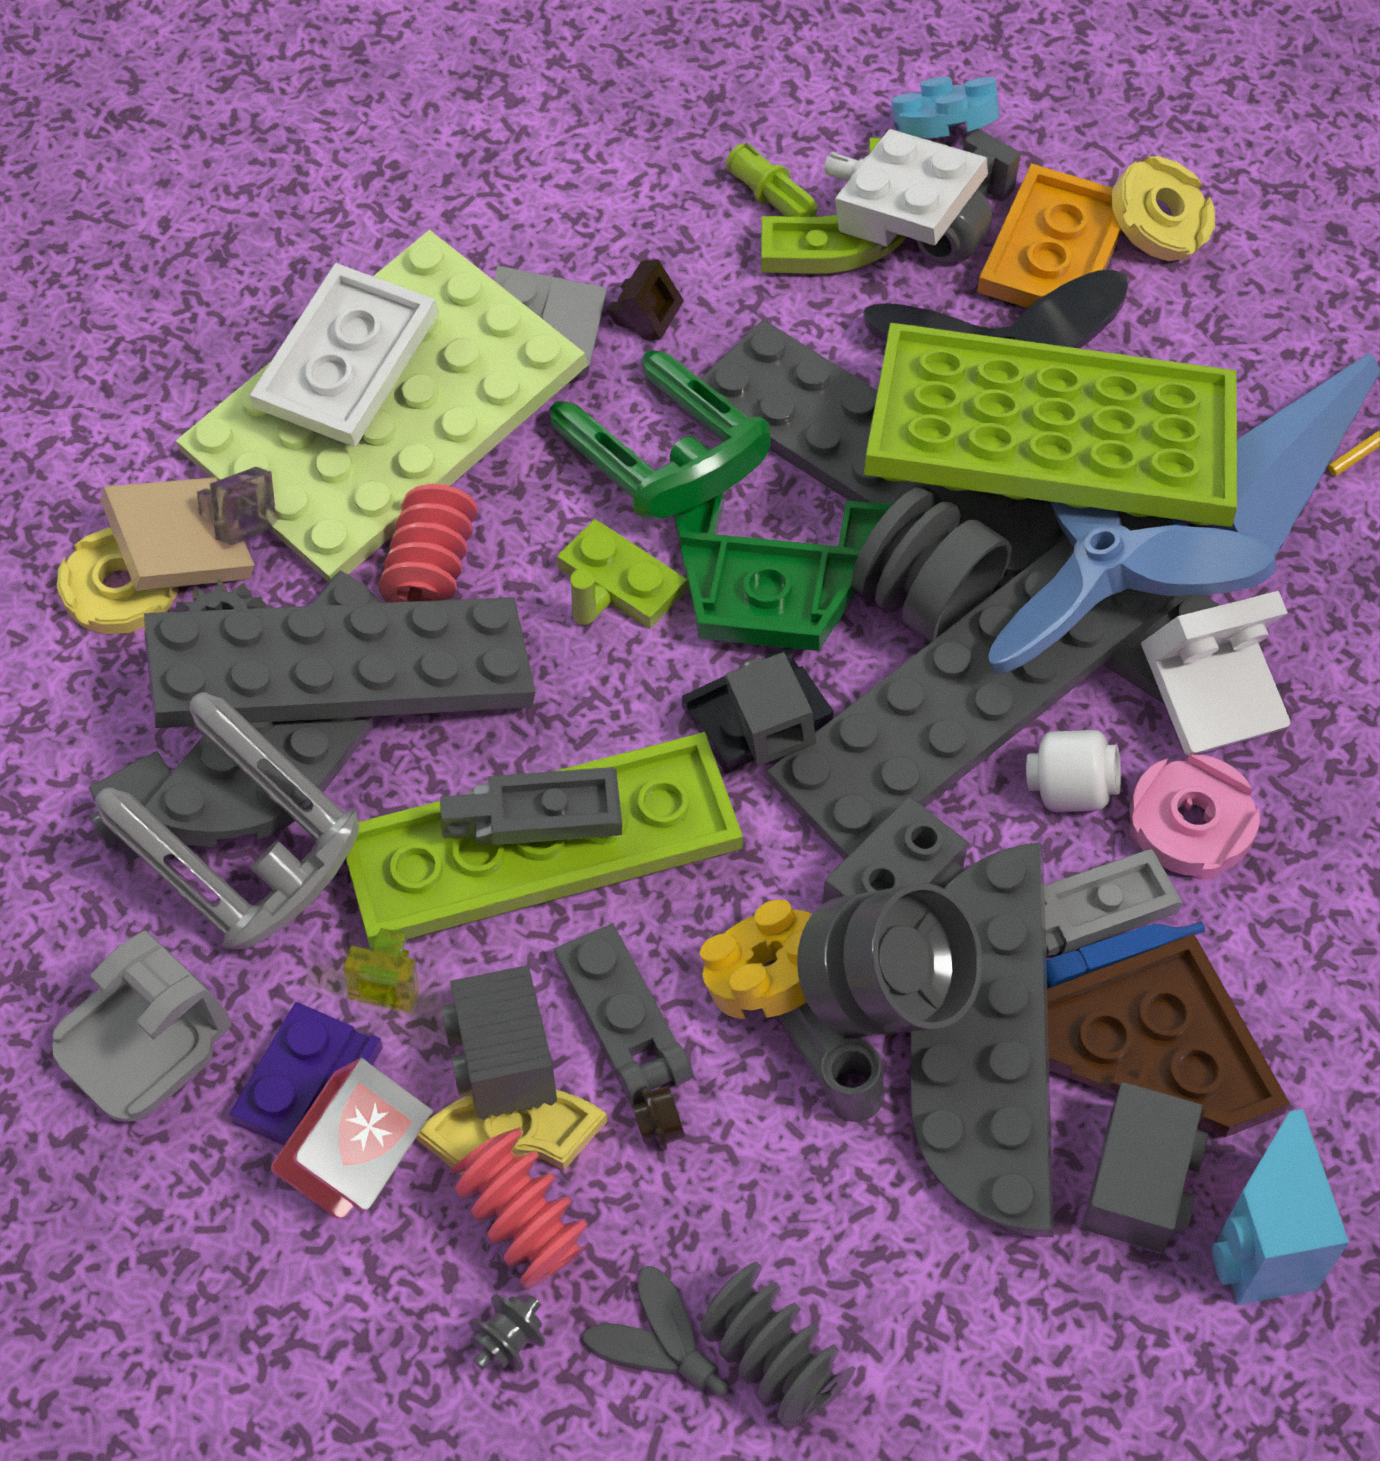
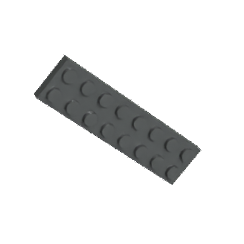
[767,511,1189,860]

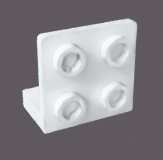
[1141,591,1290,756]

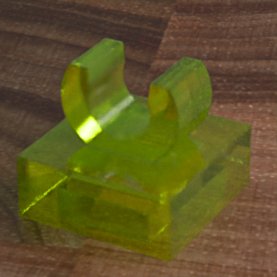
[343,928,419,1013]

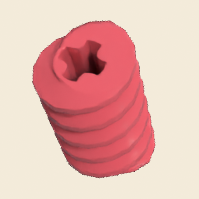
[378,484,478,603]
[449,1127,589,1290]

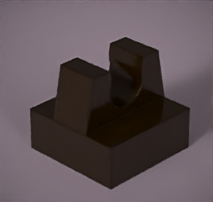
[606,259,684,340]

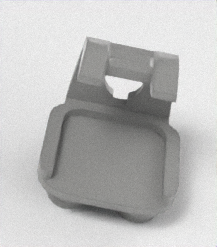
[52,930,232,1122]

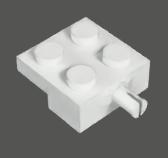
[824,129,988,246]

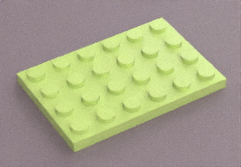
[176,230,587,583]

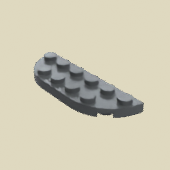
[144,570,382,846]
[911,842,1054,1237]

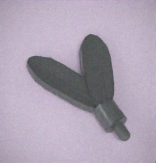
[583,1266,728,1396]

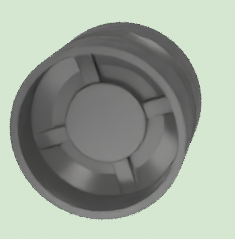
[797,883,983,1038]

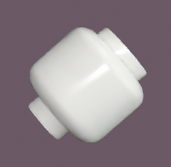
[1026,730,1121,812]

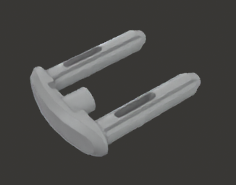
[95,692,359,950]

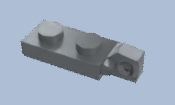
[440,767,622,845]

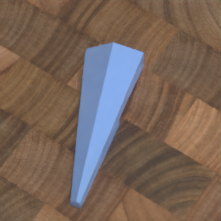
[1204,353,1380,557]

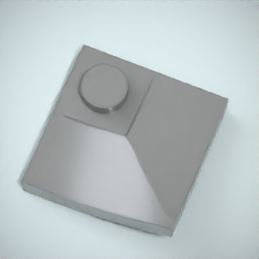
[494,266,607,377]

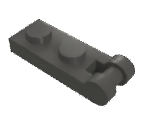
[554,923,694,1106]

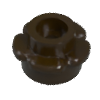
[632,1086,685,1151]

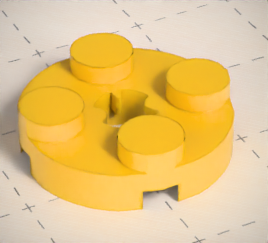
[700,899,812,1019]

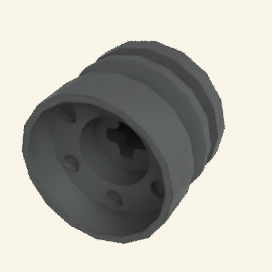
[851,486,1012,643]

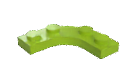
[761,138,907,274]

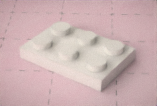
[249,263,439,447]

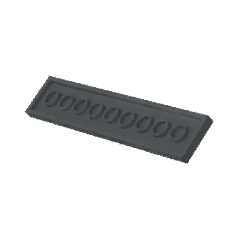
[701,319,1220,705]

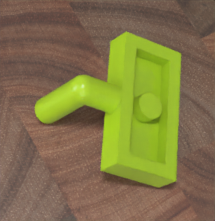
[557,518,687,629]

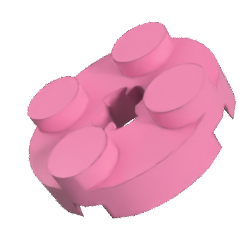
[1129,755,1260,880]

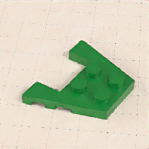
[673,492,892,651]

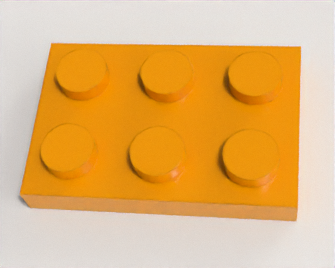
[977,163,1122,308]

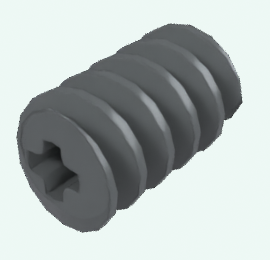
[700,1261,856,1427]

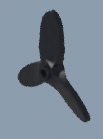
[863,270,1128,349]

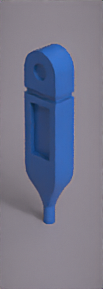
[1046,921,1205,989]

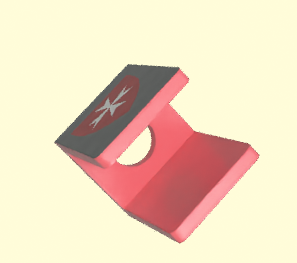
[271,1058,433,1218]

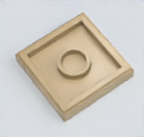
[100,477,255,591]

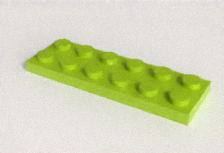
[346,732,743,949]

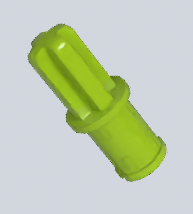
[725,142,818,217]

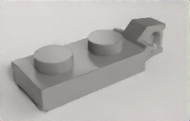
[1044,849,1183,956]

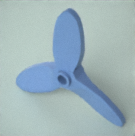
[988,501,1277,674]

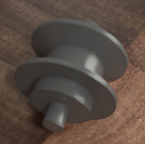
[469,1294,546,1371]

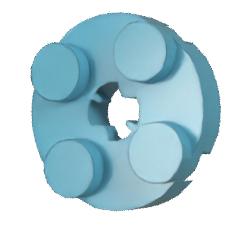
[891,77,1000,139]

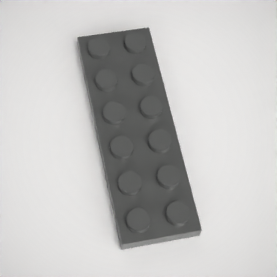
[144,597,536,728]

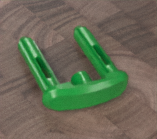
[548,350,771,520]

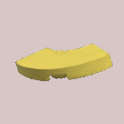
[416,1090,607,1176]

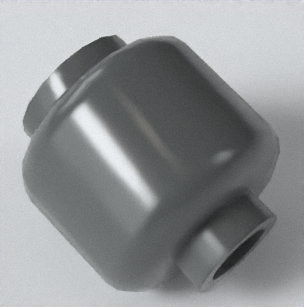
[915,189,993,263]

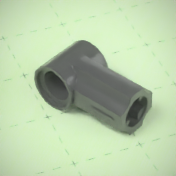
[777,1002,885,1122]

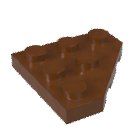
[1047,934,1290,1137]

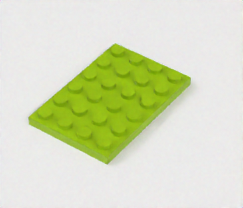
[864,323,1237,527]

